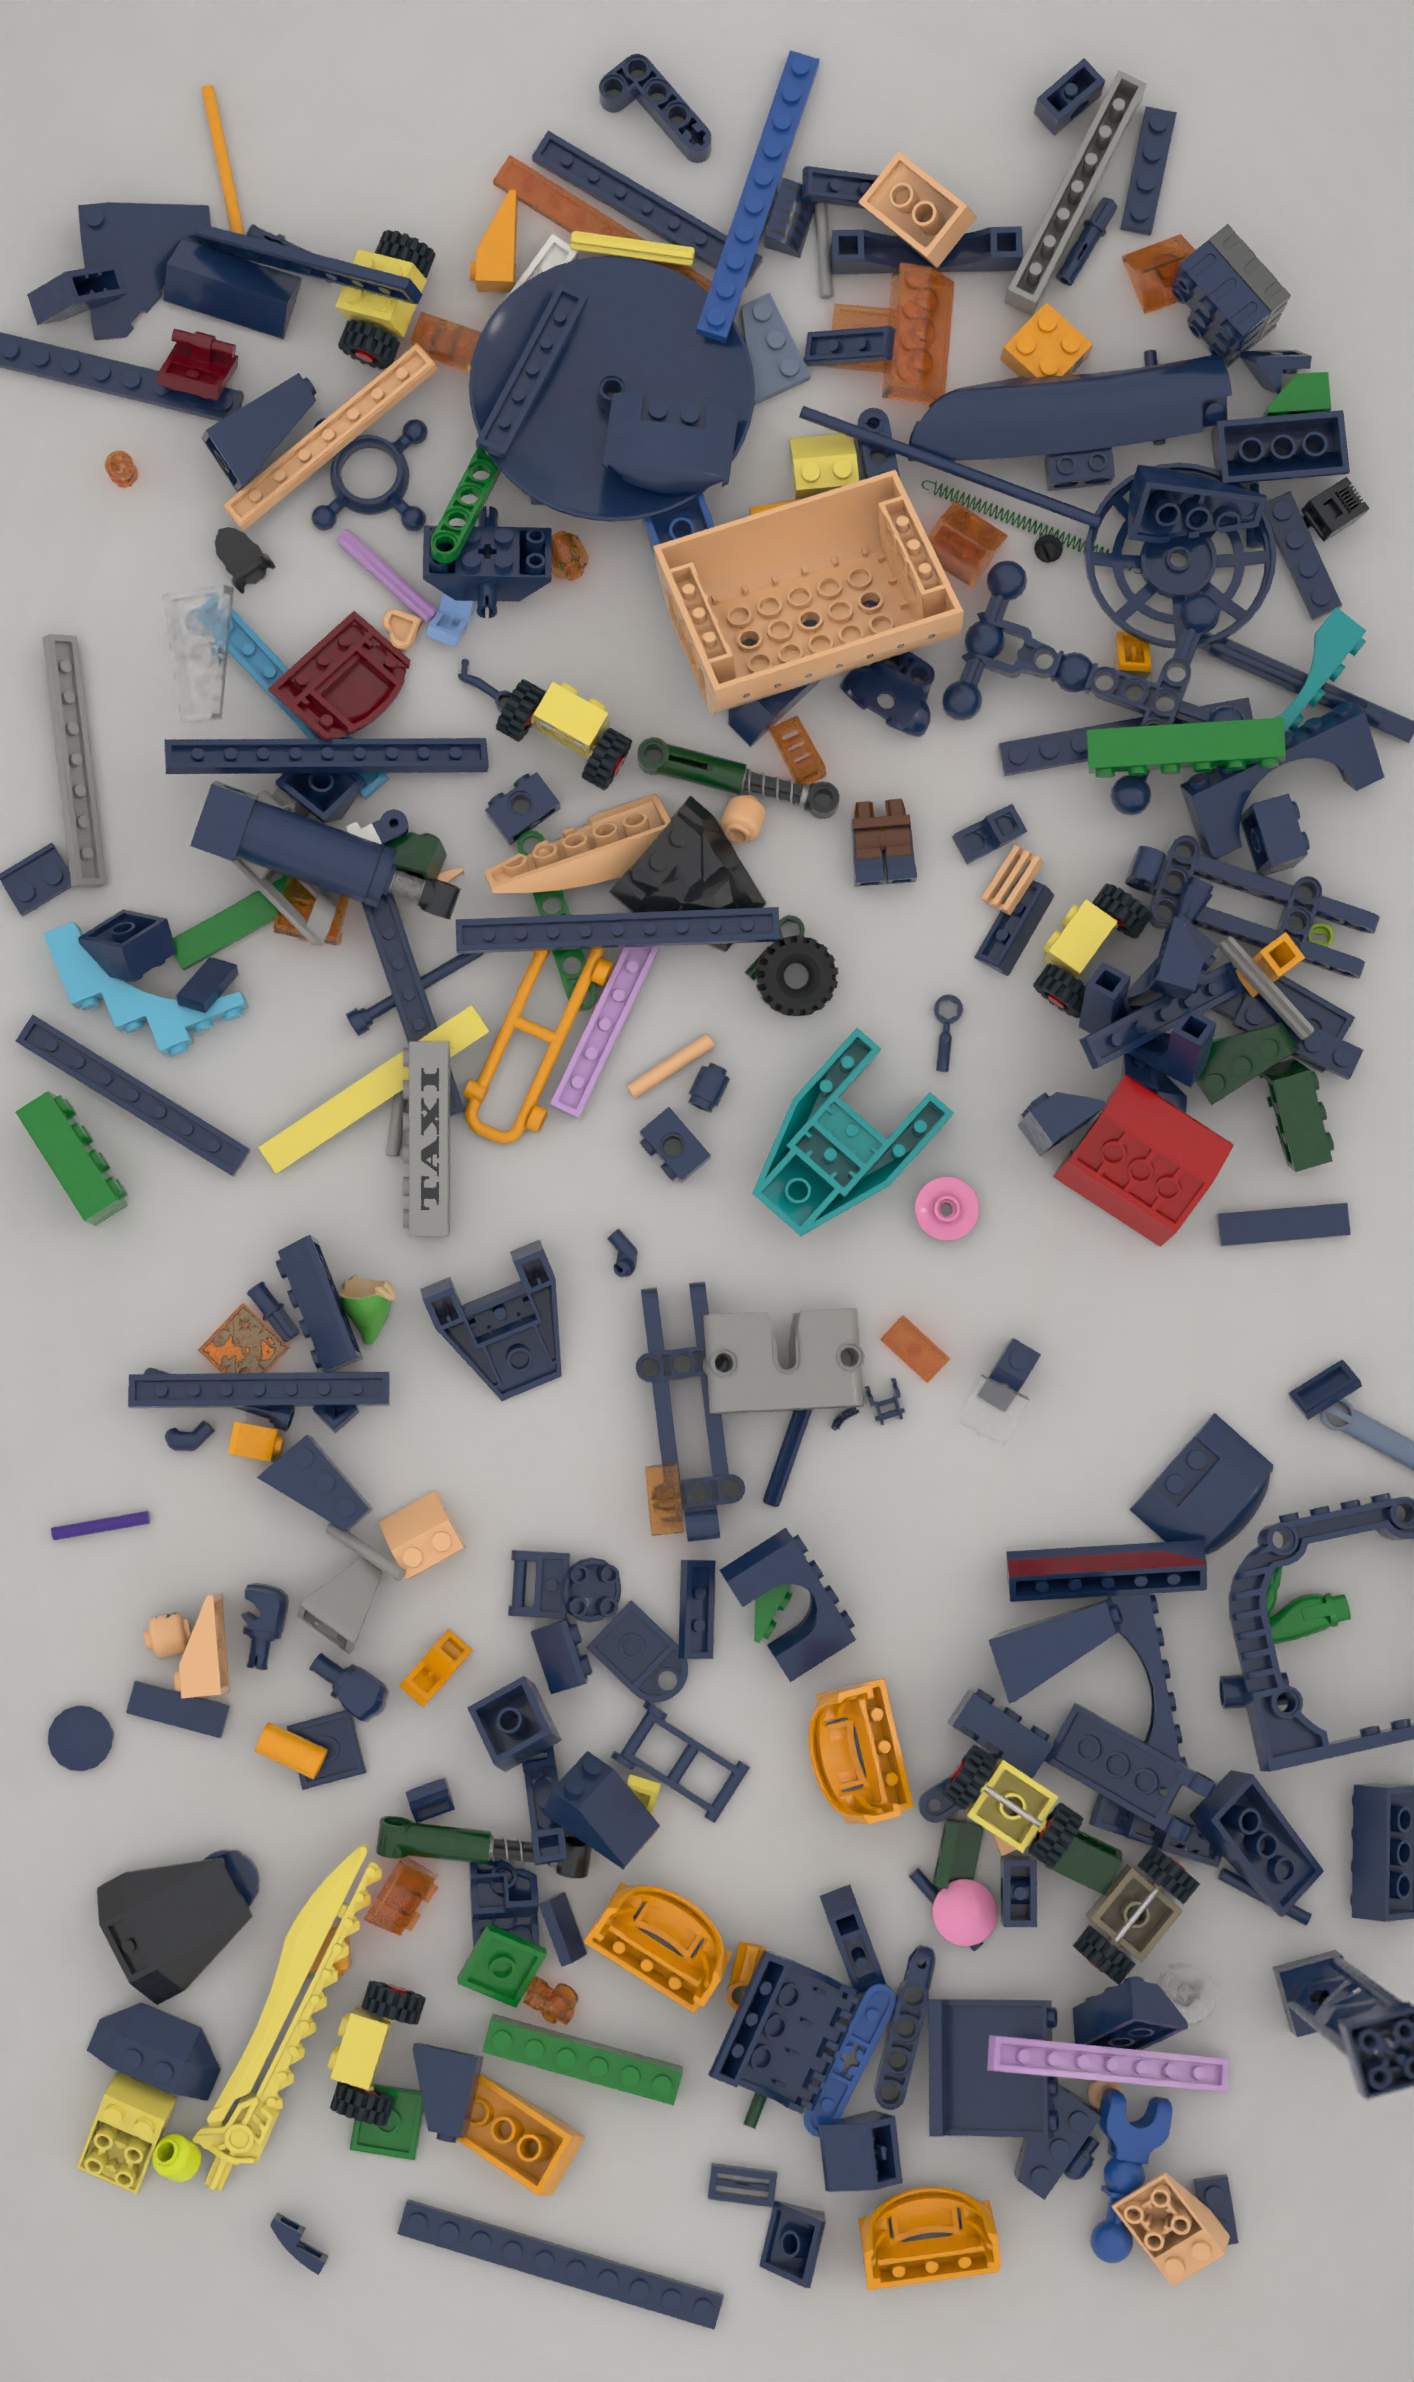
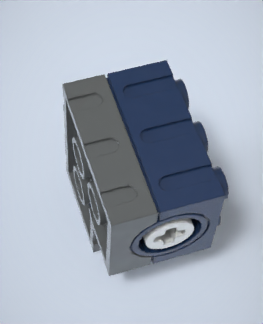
[1171,224,1291,367]

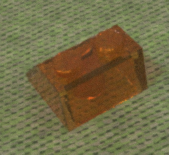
[364,1857,438,1936]

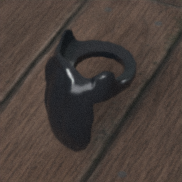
[215,527,276,594]

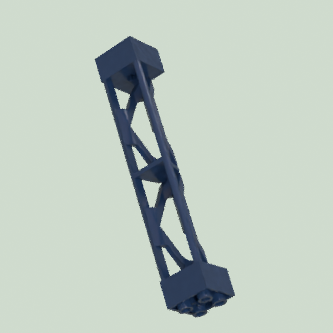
[1272,1950,1414,2100]

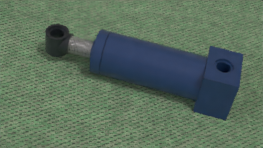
[190,781,461,919]

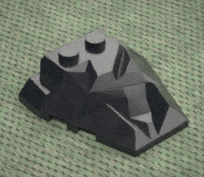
[609,795,766,952]

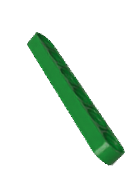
[430,448,501,564]
[517,830,596,1011]

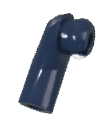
[165,1420,215,1451]

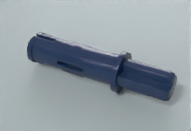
[1056,197,1118,286]

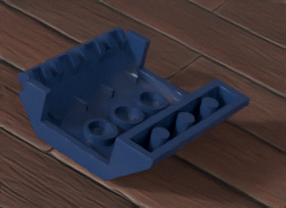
[708,1950,862,2114]

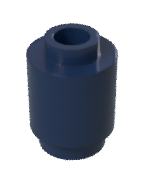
[688,1063,730,1113]

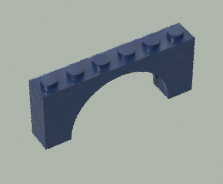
[1180,702,1385,860]

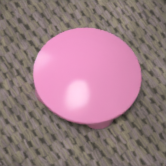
[931,1879,997,1946]

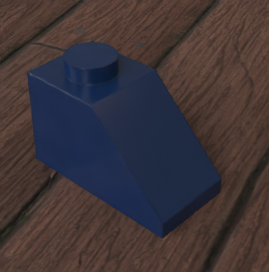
[977,1338,1041,1411]

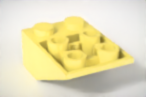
[77,2071,178,2195]

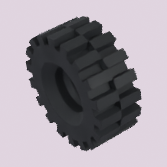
[755,936,838,1016]

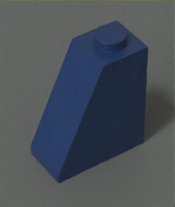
[27,263,127,325]
[413,2043,484,2143]

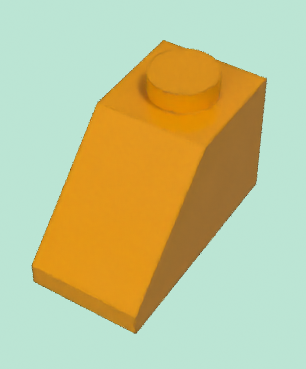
[228,1421,284,1462]

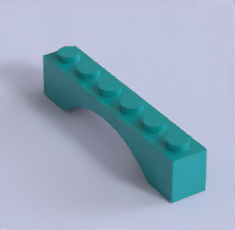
[1275,607,1367,731]

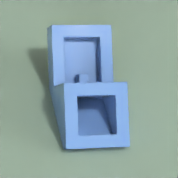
[426,593,477,647]

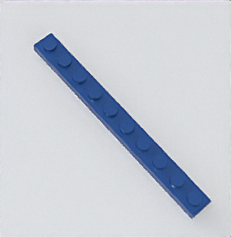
[696,50,820,343]

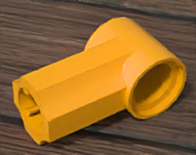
[727,1941,767,2010]

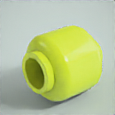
[152,2134,202,2183]

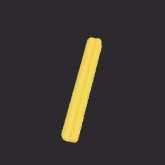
[570,231,695,266]

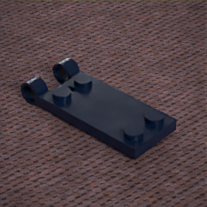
[1044,1703,1217,1842]

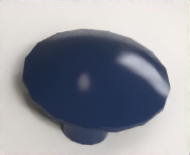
[561,1557,621,1623]
[48,1705,114,1771]

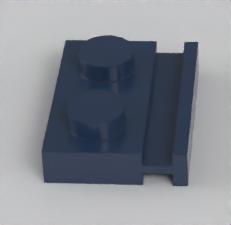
[0,843,71,916]

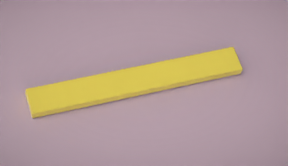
[258,1005,490,1174]

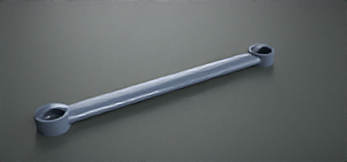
[1320,1399,1414,1470]

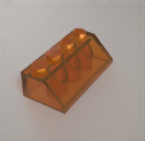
[882,263,954,404]

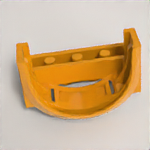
[808,1678,914,1825]
[583,1882,732,2014]
[858,2187,1001,2290]

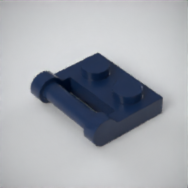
[508,1550,570,1619]

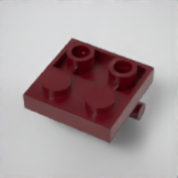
[157,329,238,401]

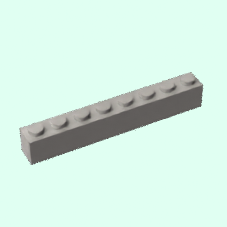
[1004,70,1147,316]

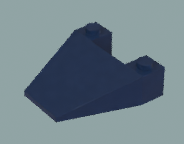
[420,1239,562,1401]

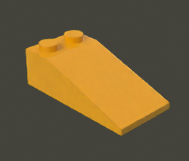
[456,2072,585,2196]

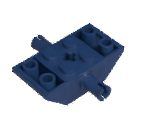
[423,506,552,618]

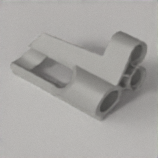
[231,788,340,946]

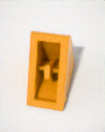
[1114,632,1152,680]

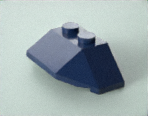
[728,680,821,747]
[87,2002,221,2101]

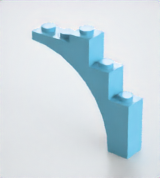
[44,921,249,1057]

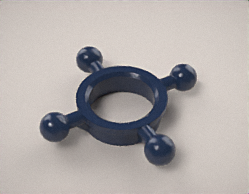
[311,418,428,532]

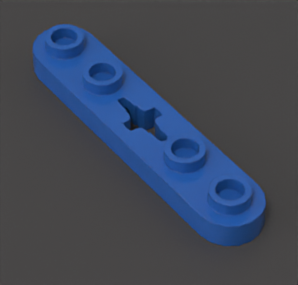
[803,1982,896,2137]

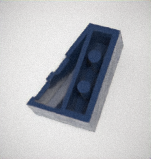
[257,1435,373,1531]
[948,1689,1053,1779]
[1014,2082,1101,2200]

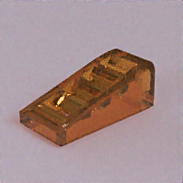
[769,716,826,785]

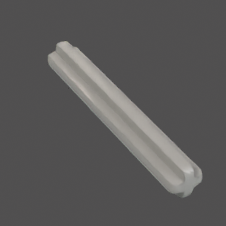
[1219,936,1314,1040]

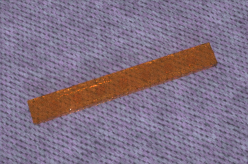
[493,155,712,292]

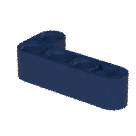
[599,54,712,163]

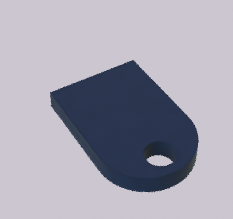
[586,1600,688,1702]

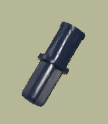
[247,1281,299,1342]

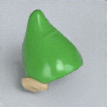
[340,1275,395,1345]

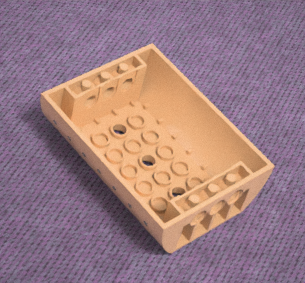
[653,470,963,715]

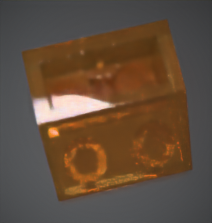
[928,501,1008,588]

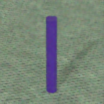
[51,1511,150,1540]

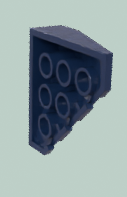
[78,202,211,340]

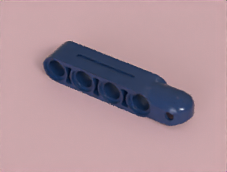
[874,1945,936,2110]

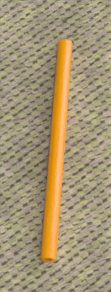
[201,85,249,261]

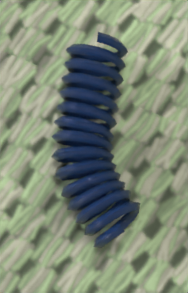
[831,1407,859,1431]

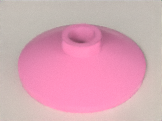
[915,1177,979,1241]

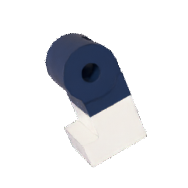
[345,809,409,846]

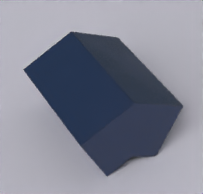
[405,1777,455,1823]

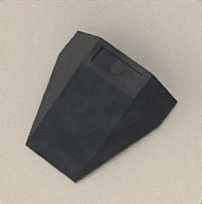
[97,1857,253,2005]

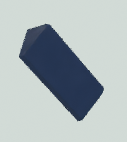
[974,875,1054,976]

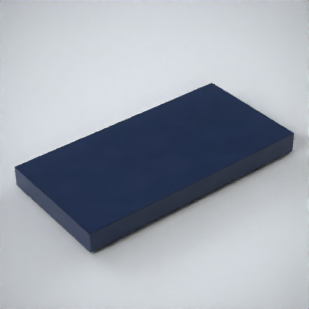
[1211,956,1355,1073]

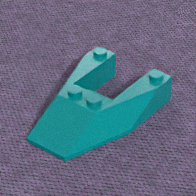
[752,1028,954,1237]

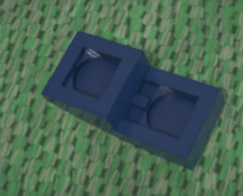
[952,804,1027,864]
[270,2212,328,2275]

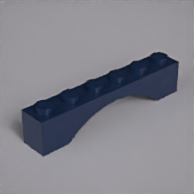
[831,226,1023,274]
[1107,1594,1188,1789]

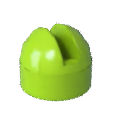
[1307,923,1334,947]

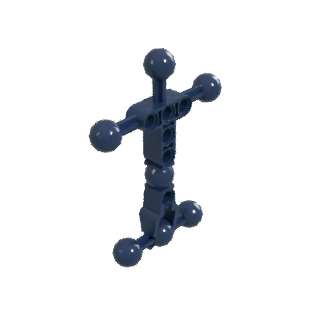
[942,560,1245,816]

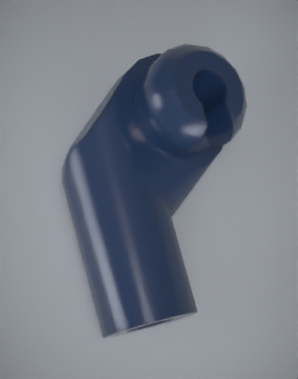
[607,1229,638,1277]

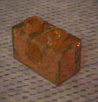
[410,312,481,372]

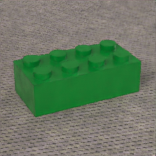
[15,1091,128,1226]

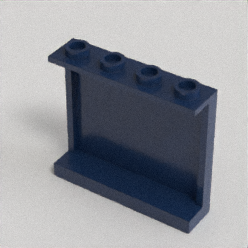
[928,1999,1059,2139]

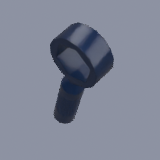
[934,994,963,1072]

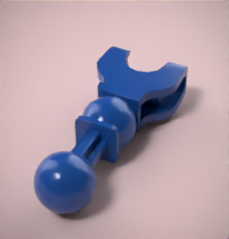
[1090,2088,1172,2263]

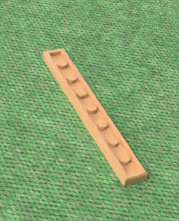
[222,343,438,531]

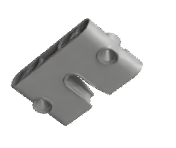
[703,1308,865,1414]

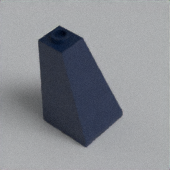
[201,373,317,492]
[988,1598,1123,1704]

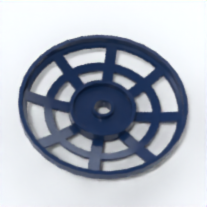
[1084,462,1276,649]

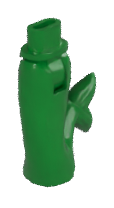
[1267,1566,1351,1644]

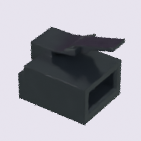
[1301,477,1370,542]

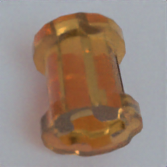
[105,451,138,488]

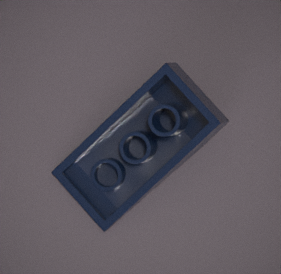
[1189,1770,1324,1917]

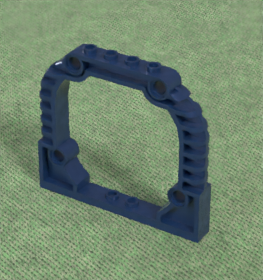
[1228,1493,1414,1772]

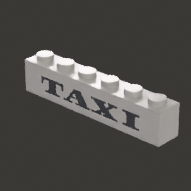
[403,1041,450,1236]

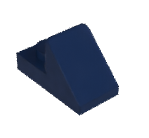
[1240,350,1312,394]

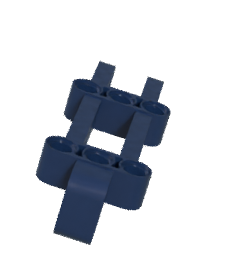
[1125,835,1380,979]
[636,1281,745,1542]

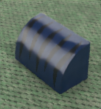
[764,178,817,258]

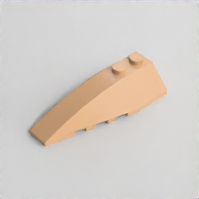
[484,793,671,893]

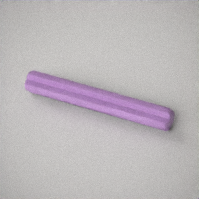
[337,529,437,623]

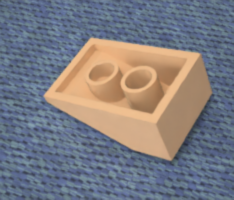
[858,151,977,268]
[174,1593,230,1698]

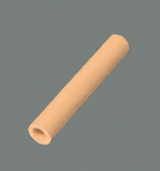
[626,1034,715,1099]

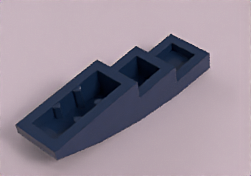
[1089,1793,1222,1868]

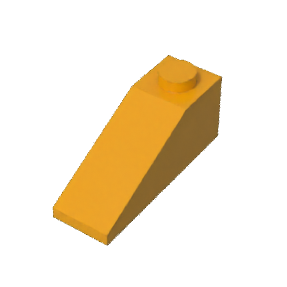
[470,189,518,292]

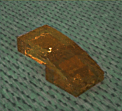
[645,1463,684,1536]

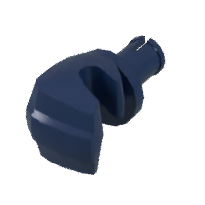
[241,1583,289,1670]
[309,1653,389,1722]

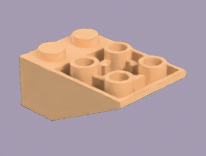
[1111,2172,1230,2286]

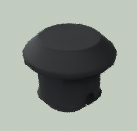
[1034,534,1063,563]

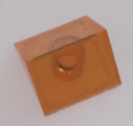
[1122,234,1195,315]

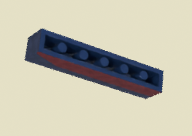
[1006,1540,1207,1602]

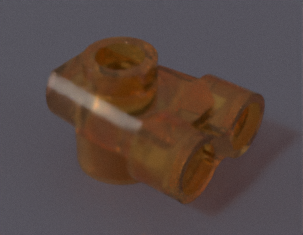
[523,1975,578,2025]

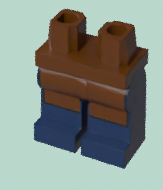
[851,799,917,887]

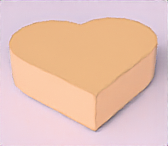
[382,609,422,651]

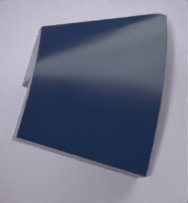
[469,1858,540,1948]

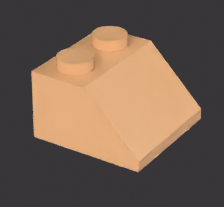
[378,1490,466,1580]

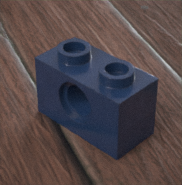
[1034,58,1105,136]
[485,772,561,846]
[639,1107,711,1183]
[1000,1856,1037,1927]

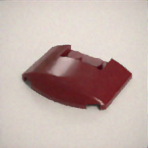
[268,611,410,741]

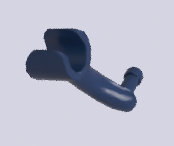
[458,659,511,712]

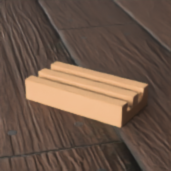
[981,845,1044,915]

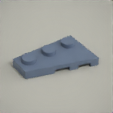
[741,293,811,406]

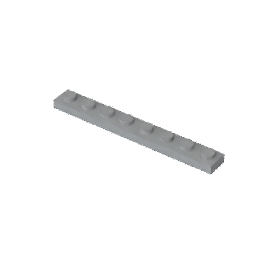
[42,634,106,887]

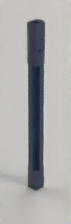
[1199,632,1414,743]

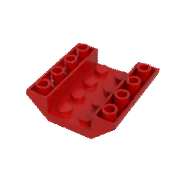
[1053,1074,1234,1247]

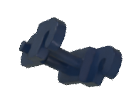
[865,1378,905,1426]

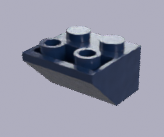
[530,1618,593,1694]
[818,2110,903,2192]

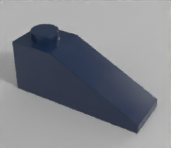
[820,1885,886,1995]

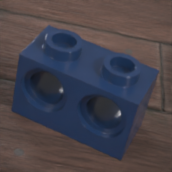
[1044,447,1115,491]

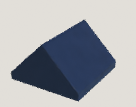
[275,773,366,824]
[759,2201,826,2288]

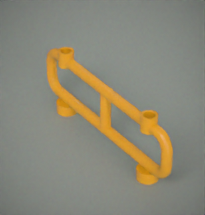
[463,948,614,1144]

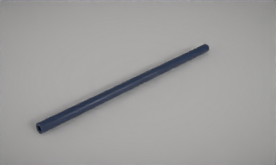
[799,406,1102,528]

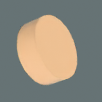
[1087,2080,1121,2109]

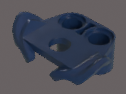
[840,651,935,737]

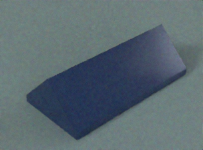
[163,239,302,340]

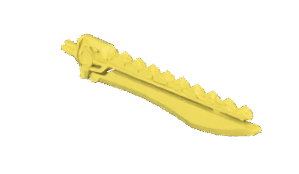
[192,1844,382,2191]

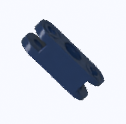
[857,408,900,479]

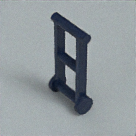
[611,1701,750,1823]

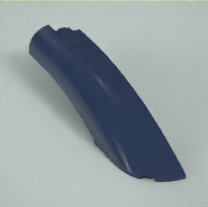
[908,354,1232,461]

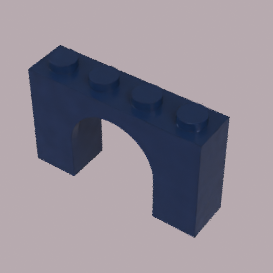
[1079,962,1217,1088]
[719,1528,856,1682]

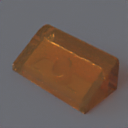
[880,1315,950,1383]

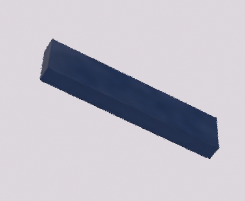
[1218,1203,1351,1246]

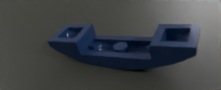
[522,1746,568,1866]

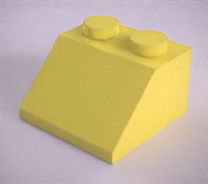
[789,433,859,499]

